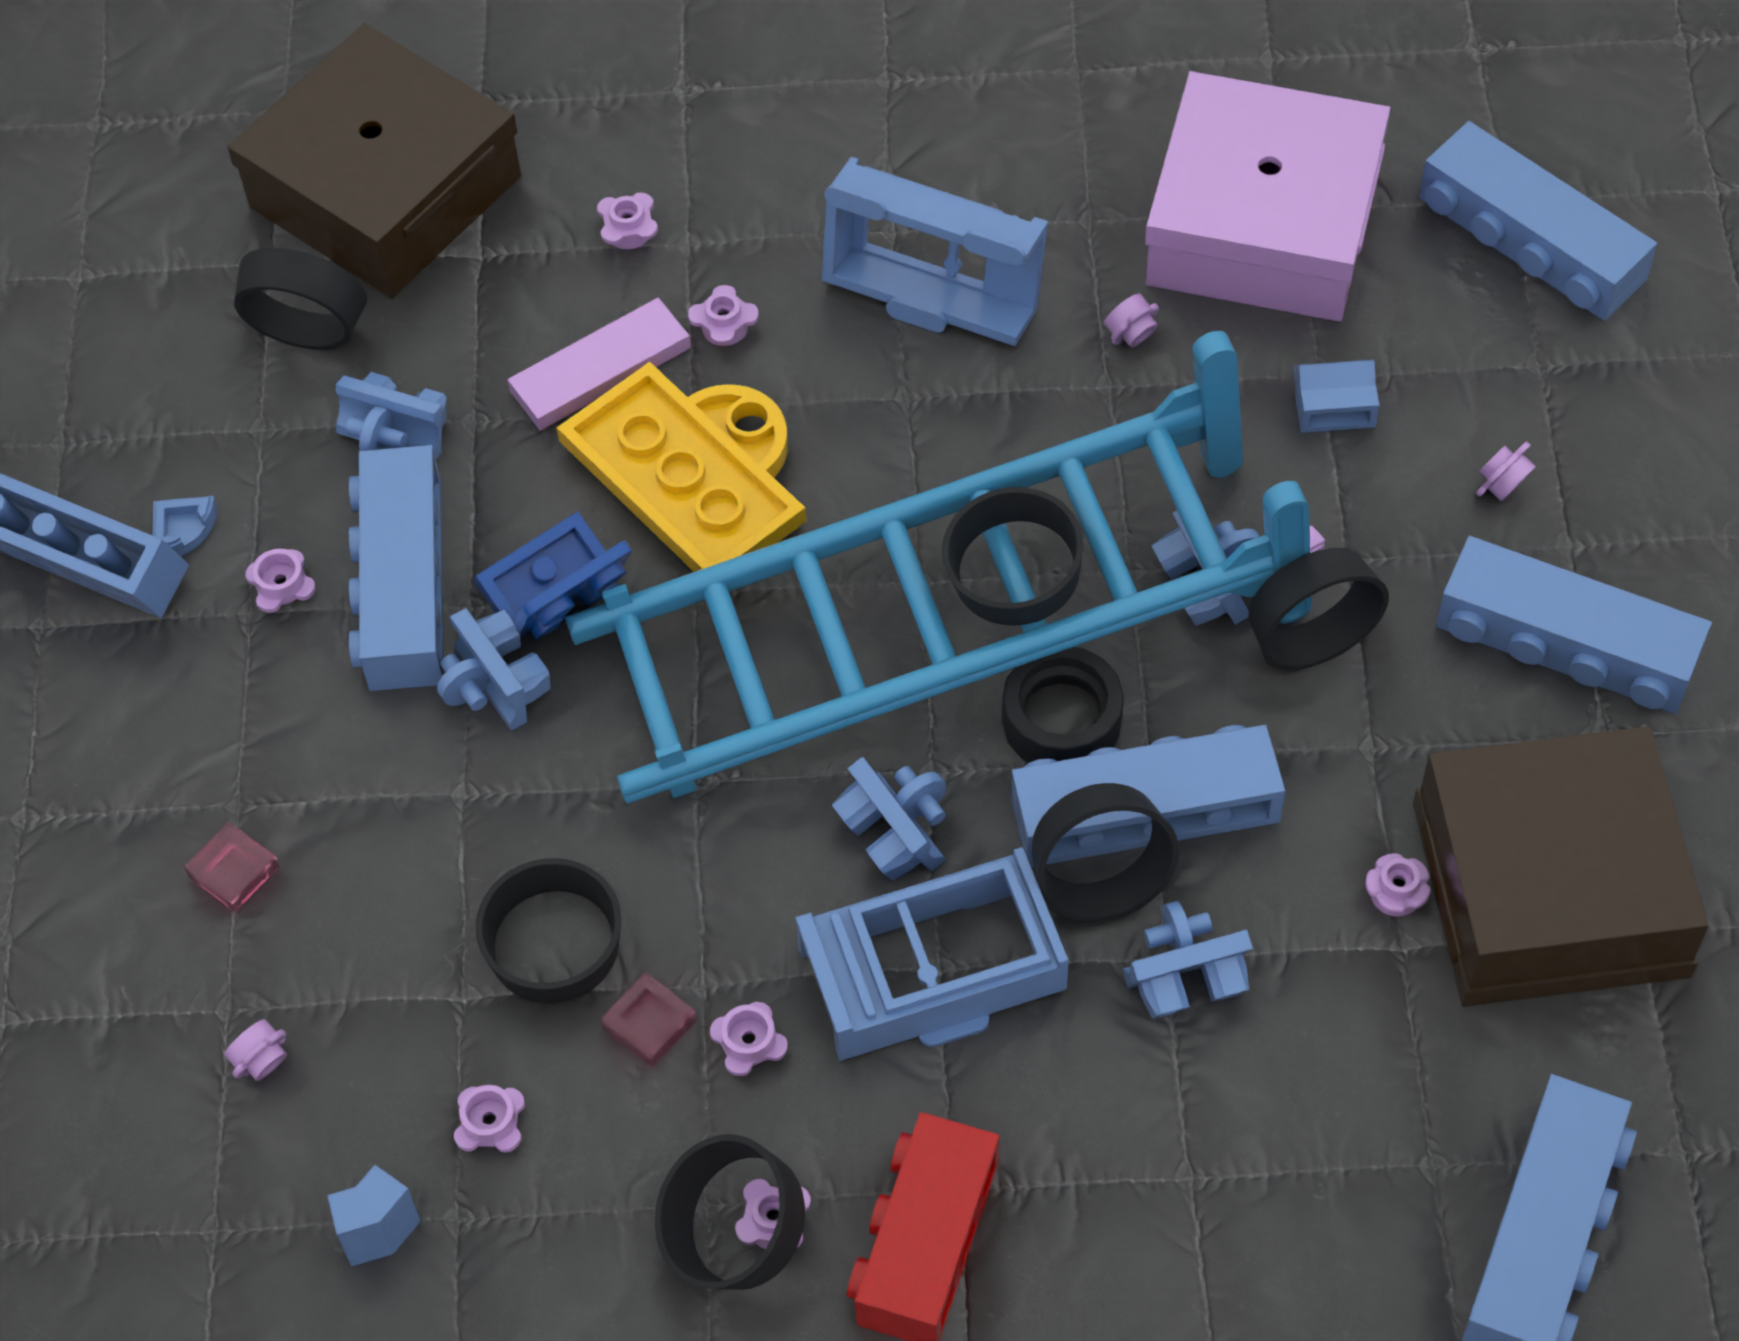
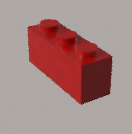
[847,1112,1000,1341]

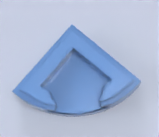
[152,496,218,556]

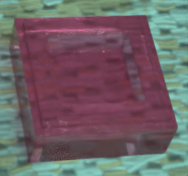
[184,822,280,912]
[601,972,697,1068]

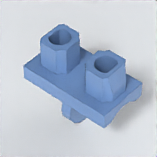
[336,372,447,459]
[1151,511,1260,626]
[437,608,551,731]
[832,756,947,881]
[1122,901,1253,1019]

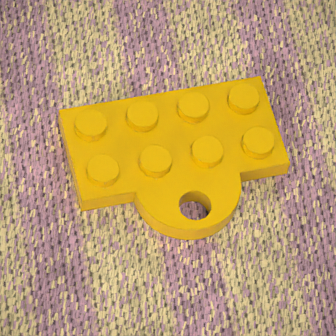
[557,362,807,572]

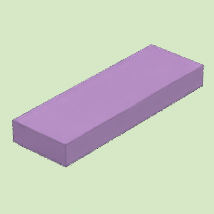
[507,297,691,431]

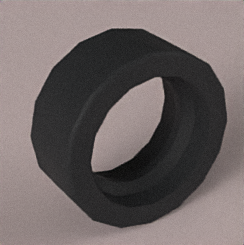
[1002,647,1124,763]

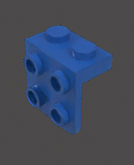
[473,511,633,640]

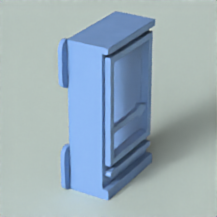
[822,157,1048,346]
[795,847,1069,1061]

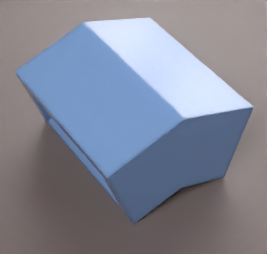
[1294,360,1380,433]
[327,1165,421,1267]

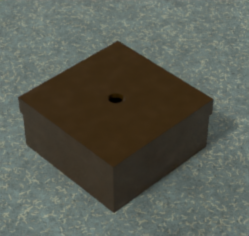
[227,23,521,299]
[1413,726,1709,1007]

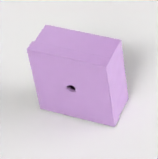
[1145,71,1391,322]

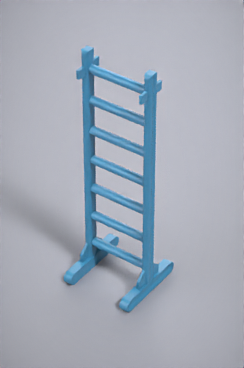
[565,331,1312,804]

